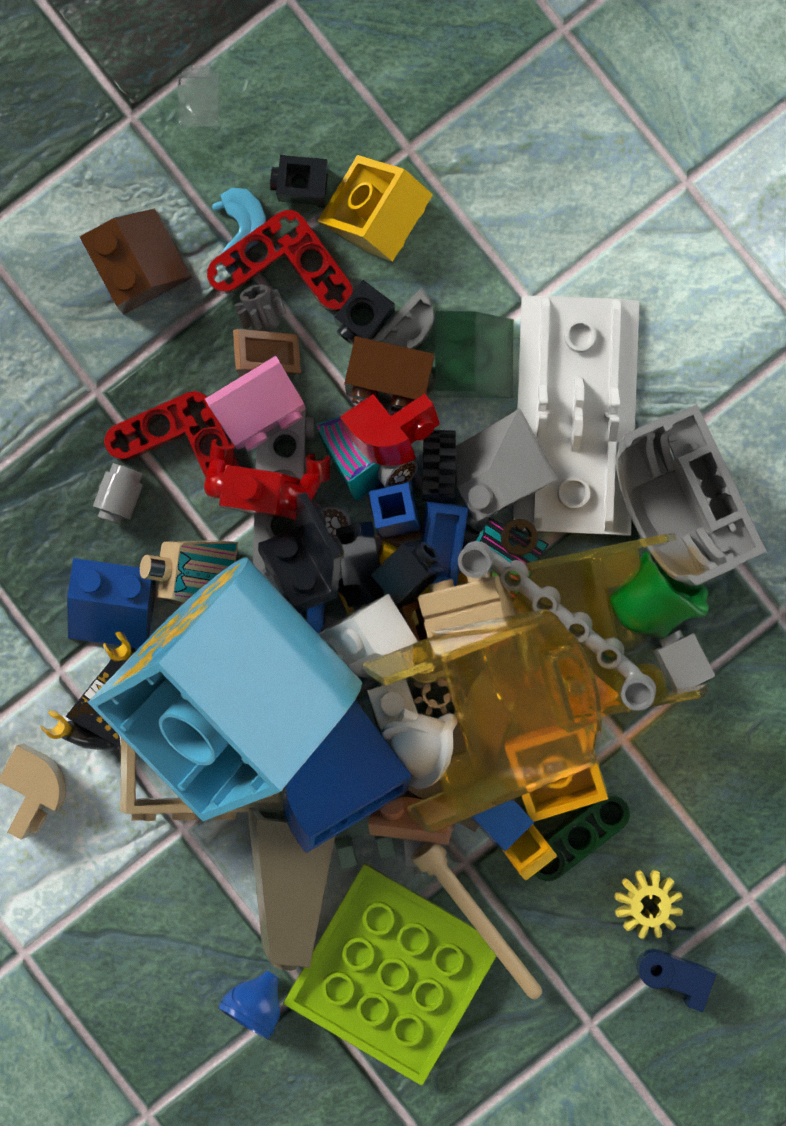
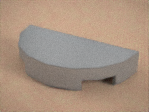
[372,287,434,350]

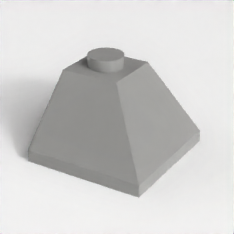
[456,409,558,522]

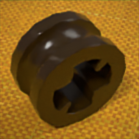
[501,519,538,556]

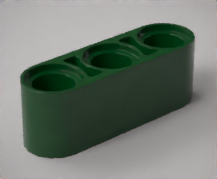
[534,793,630,881]

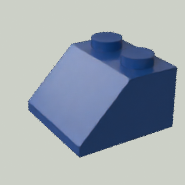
[67,558,156,648]

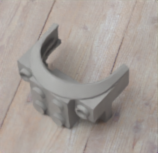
[616,404,767,587]

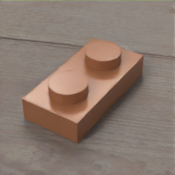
[368,797,458,845]

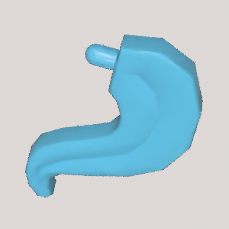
[212,188,267,275]

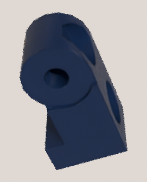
[636,948,716,1012]

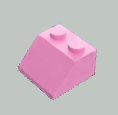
[205,356,307,451]

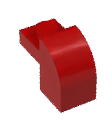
[340,393,440,466]

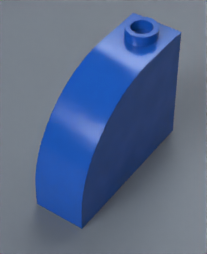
[283,700,412,853]

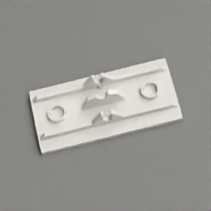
[513,296,639,536]

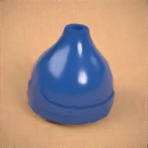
[218,971,280,1040]

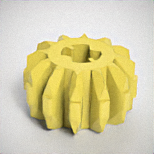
[614,870,683,939]

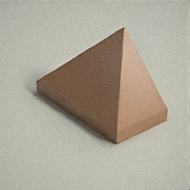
[233,329,301,377]

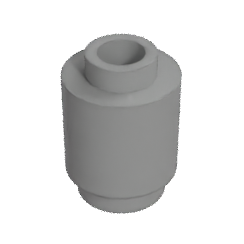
[93,463,143,525]

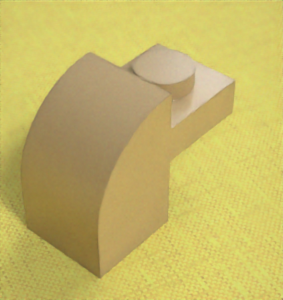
[0,744,66,840]

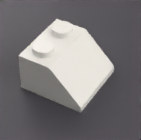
[319,594,432,684]

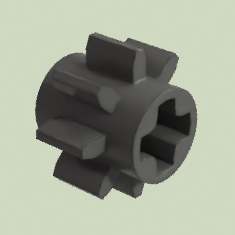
[234,284,286,332]

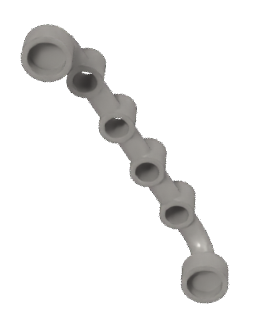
[458,541,656,711]

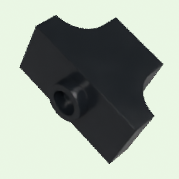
[336,521,384,607]

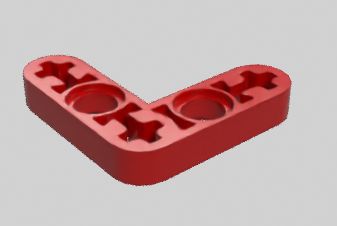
[207,210,353,312]
[104,391,240,478]

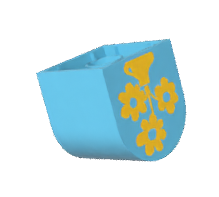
[88,557,362,821]

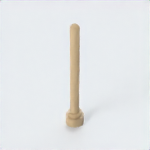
[411,842,542,999]

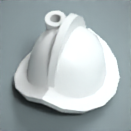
[382,709,458,789]

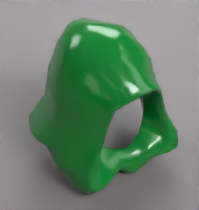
[610,552,709,639]

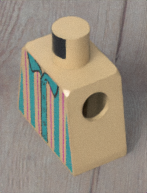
[140,540,238,606]

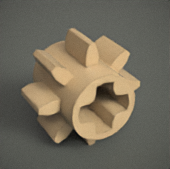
[413,676,460,716]

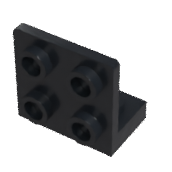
[258,492,344,613]

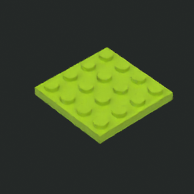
[283,862,497,1086]

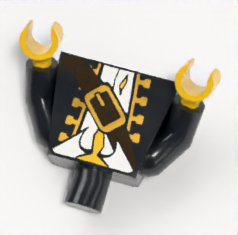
[40,632,137,752]

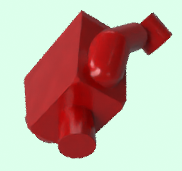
[204,439,330,520]

